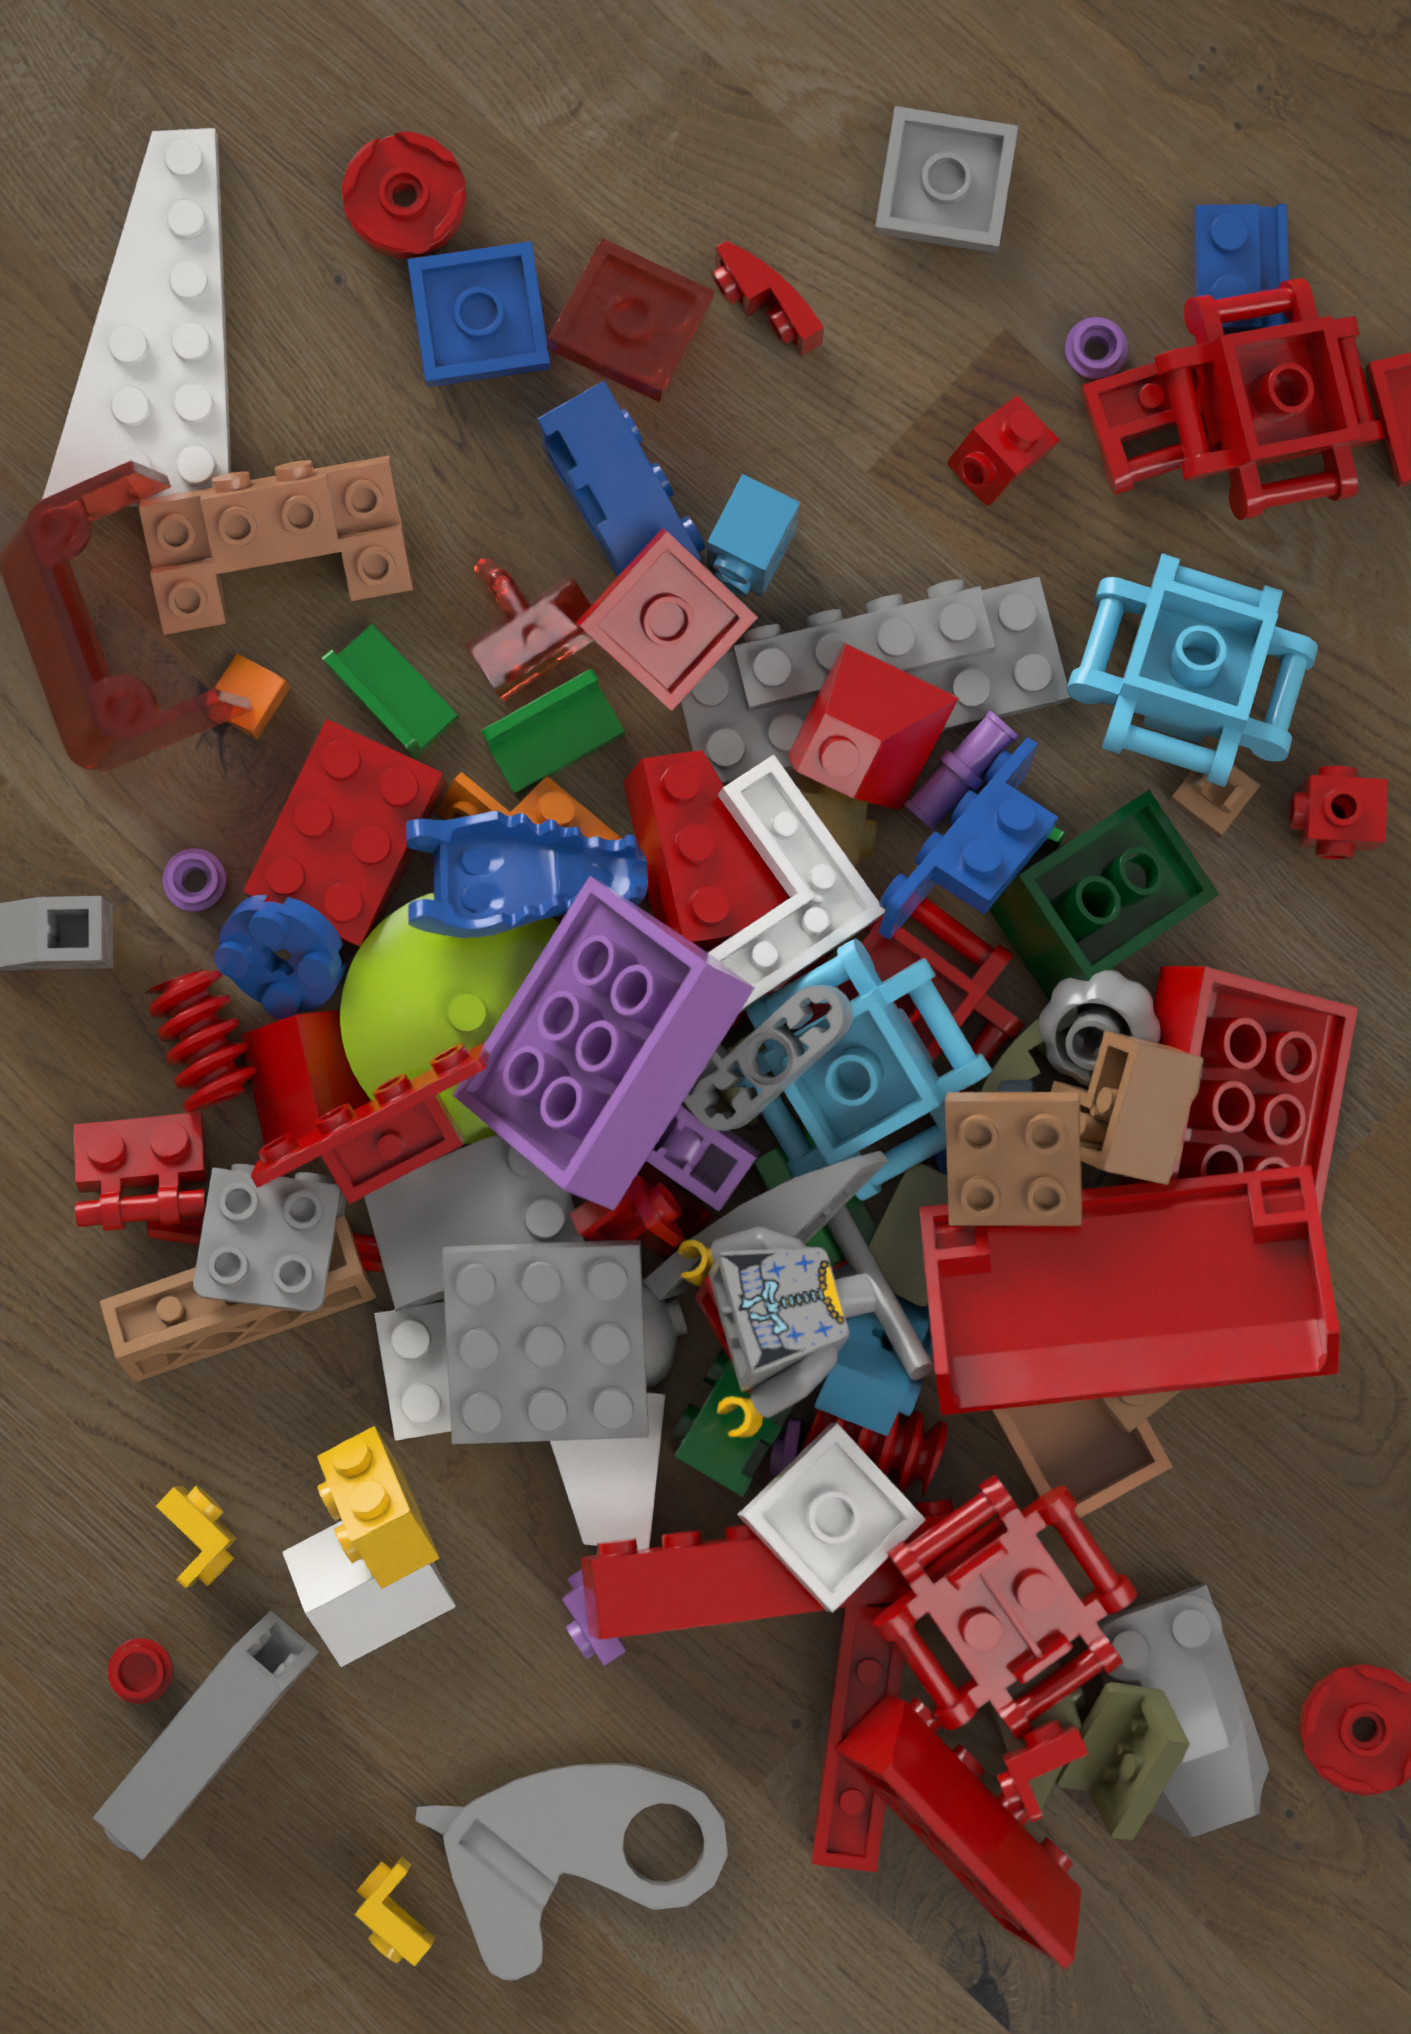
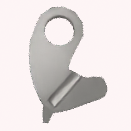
[415,1763,728,1980]

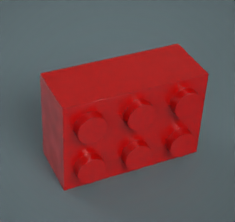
[243,719,447,951]

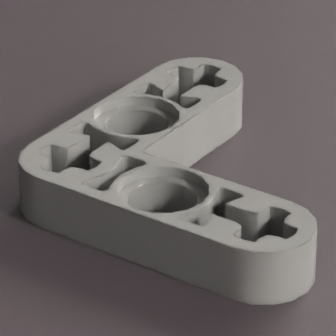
[683,985,853,1131]

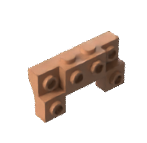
[138,456,413,635]

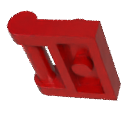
[1080,362,1222,495]

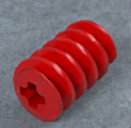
[144,970,258,1113]
[802,1409,948,1498]

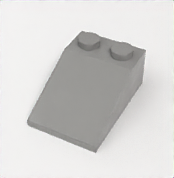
[364,1135,584,1312]

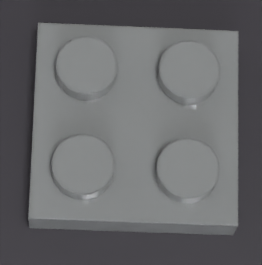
[874,106,1018,254]

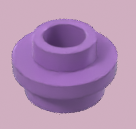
[1064,317,1128,381]
[162,848,227,912]

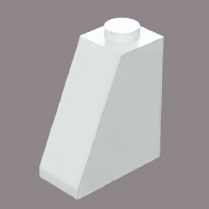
[550,1392,666,1555]

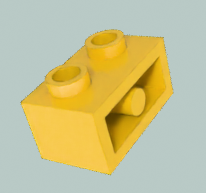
[317,1426,440,1589]

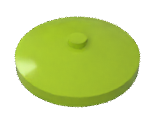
[340,893,559,1145]

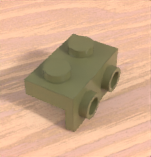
[1056,1682,1190,1841]

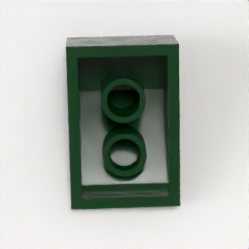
[989,790,1219,1001]

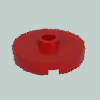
[342,131,467,259]
[1298,1663,1411,1796]

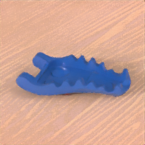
[406,810,648,938]

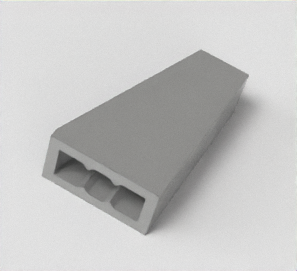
[93,1610,319,1860]

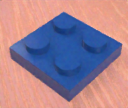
[407,241,551,388]

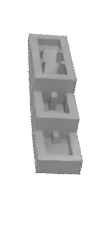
[643,1151,889,1301]

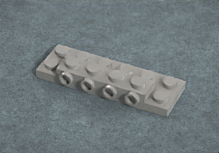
[680,576,1071,786]

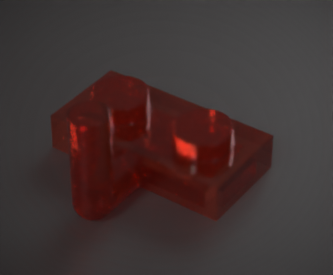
[464,558,593,701]

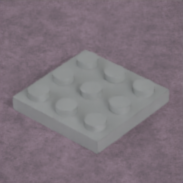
[442,1240,649,1444]

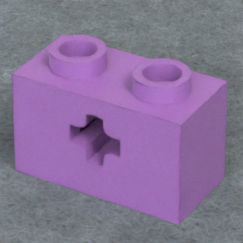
[646,1102,761,1211]

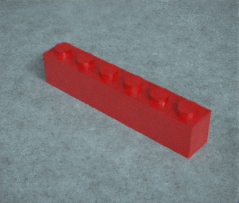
[580,1499,977,1640]

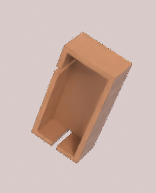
[987,1399,1173,1528]

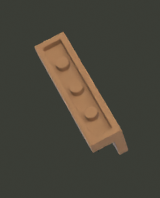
[99,1215,377,1383]

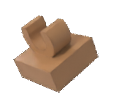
[1169,747,1260,838]

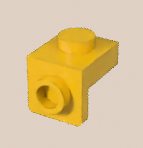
[156,1485,237,1589]
[355,1857,436,1967]

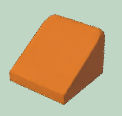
[203,653,291,740]

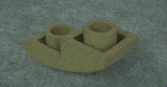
[978,1007,1079,1092]

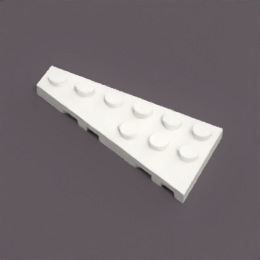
[41,128,231,511]

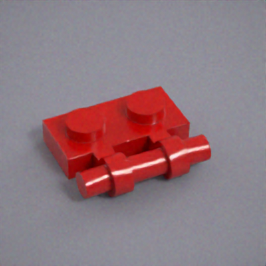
[74,1112,207,1231]

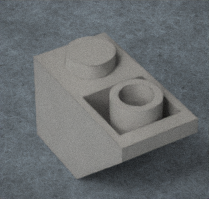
[0,896,113,970]

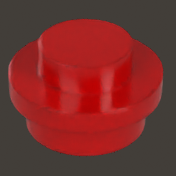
[107,1638,173,1704]

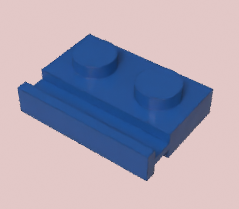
[1193,204,1289,334]

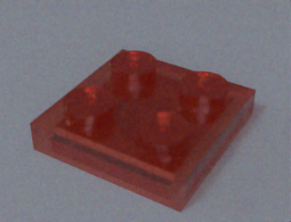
[546,238,715,403]

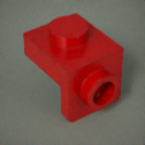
[947,395,1060,506]
[569,1174,685,1248]
[997,1719,1089,1823]

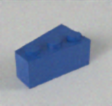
[537,380,706,577]

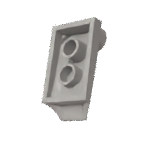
[1096,1584,1270,1838]

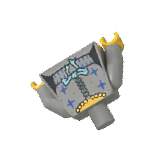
[678,1227,876,1438]

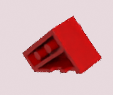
[623,750,790,953]

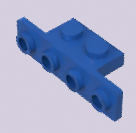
[878,737,1058,940]

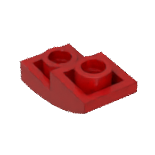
[711,241,824,357]

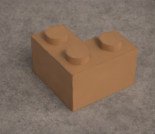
[1051,1031,1204,1185]

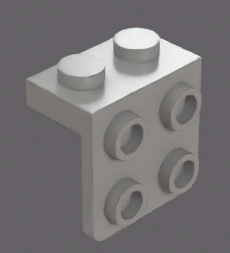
[193,1164,346,1313]

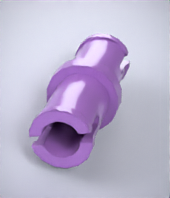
[904,710,1019,831]

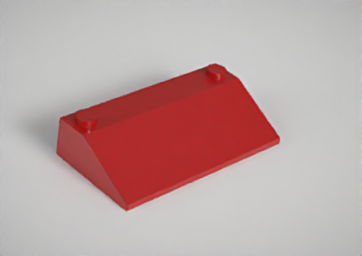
[919,1165,1340,1415]

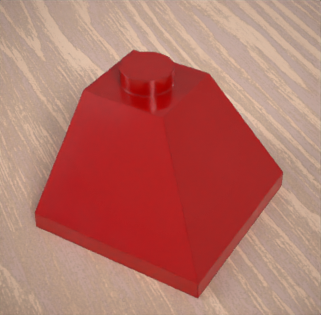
[787,642,959,811]

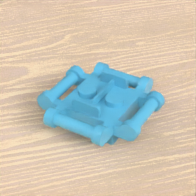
[1067,553,1318,787]
[736,939,992,1201]

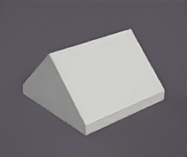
[283,1521,456,1667]

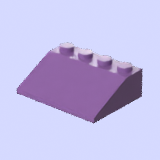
[453,876,755,1210]

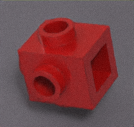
[1289,766,1388,860]

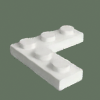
[708,755,885,1013]

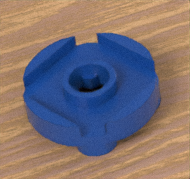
[214,895,346,1019]

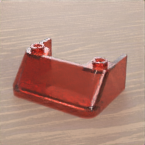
[0,460,253,771]

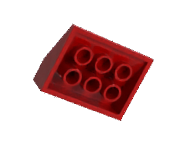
[1120,966,1358,1216]
[834,1694,1082,1970]

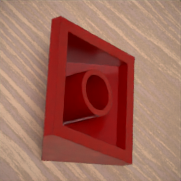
[240,1009,372,1146]

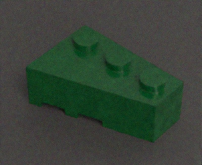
[670,1347,795,1497]

